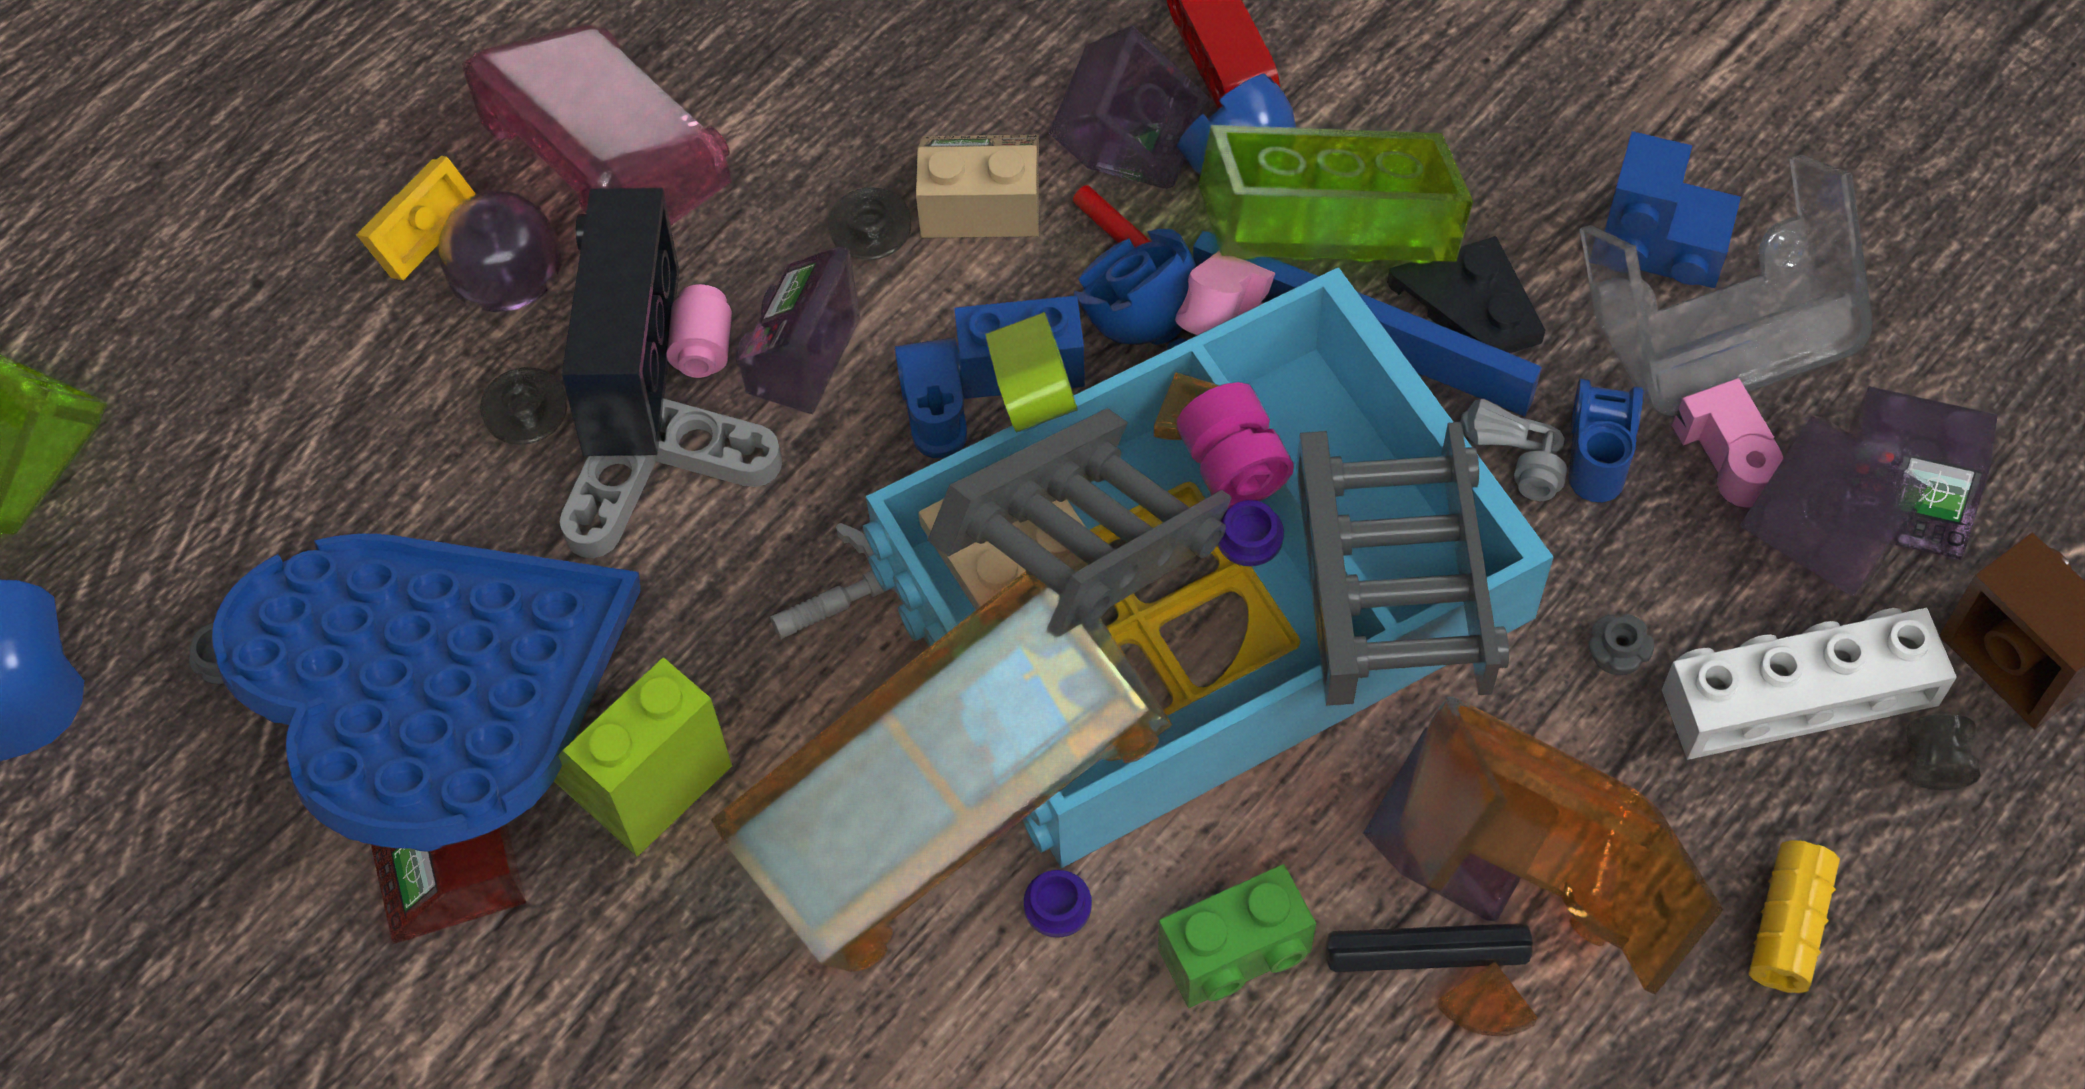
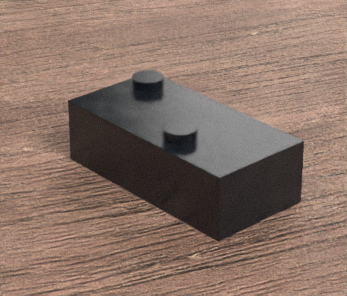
[562,188,680,456]

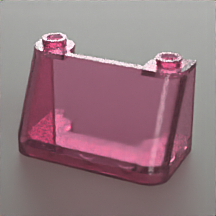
[462,24,732,226]

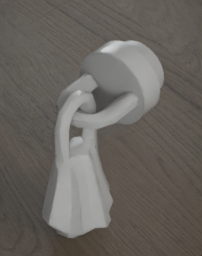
[1460,399,1567,501]

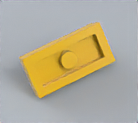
[356,156,481,281]

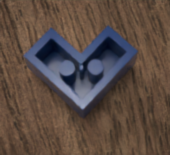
[1597,131,1741,288]

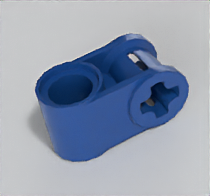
[895,337,967,458]
[1568,379,1643,502]

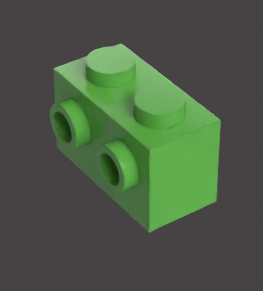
[1158,864,1316,1008]

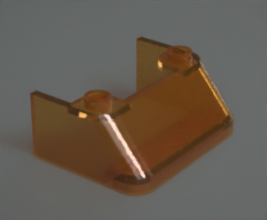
[1400,697,1724,995]

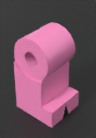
[1175,250,1275,335]
[1672,378,1784,508]

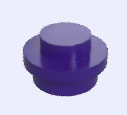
[1218,500,1284,566]
[1023,870,1092,938]

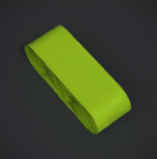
[985,312,1078,433]

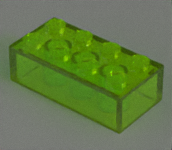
[1198,125,1473,264]

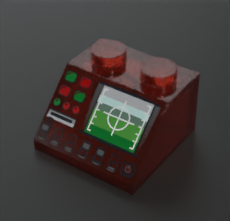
[371,824,526,944]

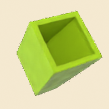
[554,657,732,857]

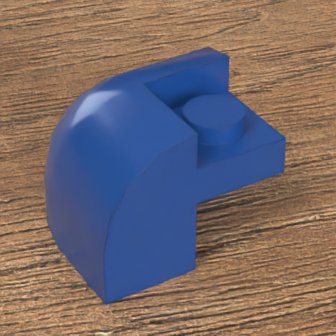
[0,580,84,761]

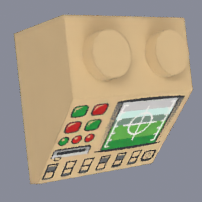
[916,135,1039,238]

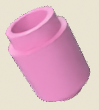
[667,284,732,378]

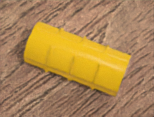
[1749,840,1840,993]

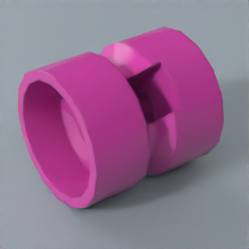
[1177,382,1294,509]

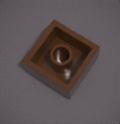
[1939,532,2085,730]

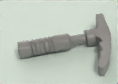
[770,523,896,639]

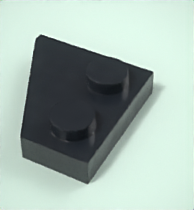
[1387,236,1545,353]

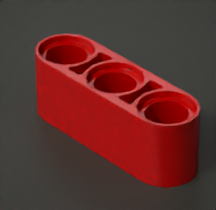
[1167,0,1280,110]

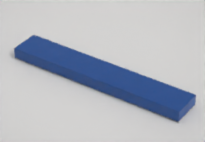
[1193,231,1542,417]

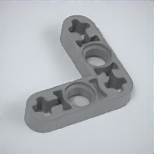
[560,399,782,558]

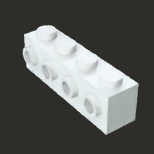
[1662,608,1957,760]

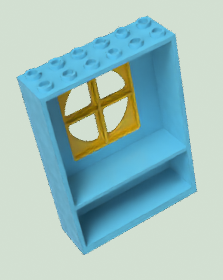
[863,267,1553,868]

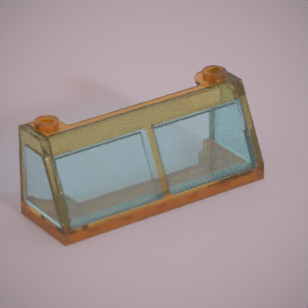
[711,571,1173,972]

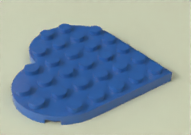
[212,534,641,852]

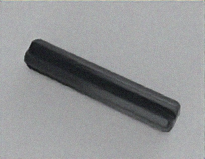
[1326,923,1533,972]

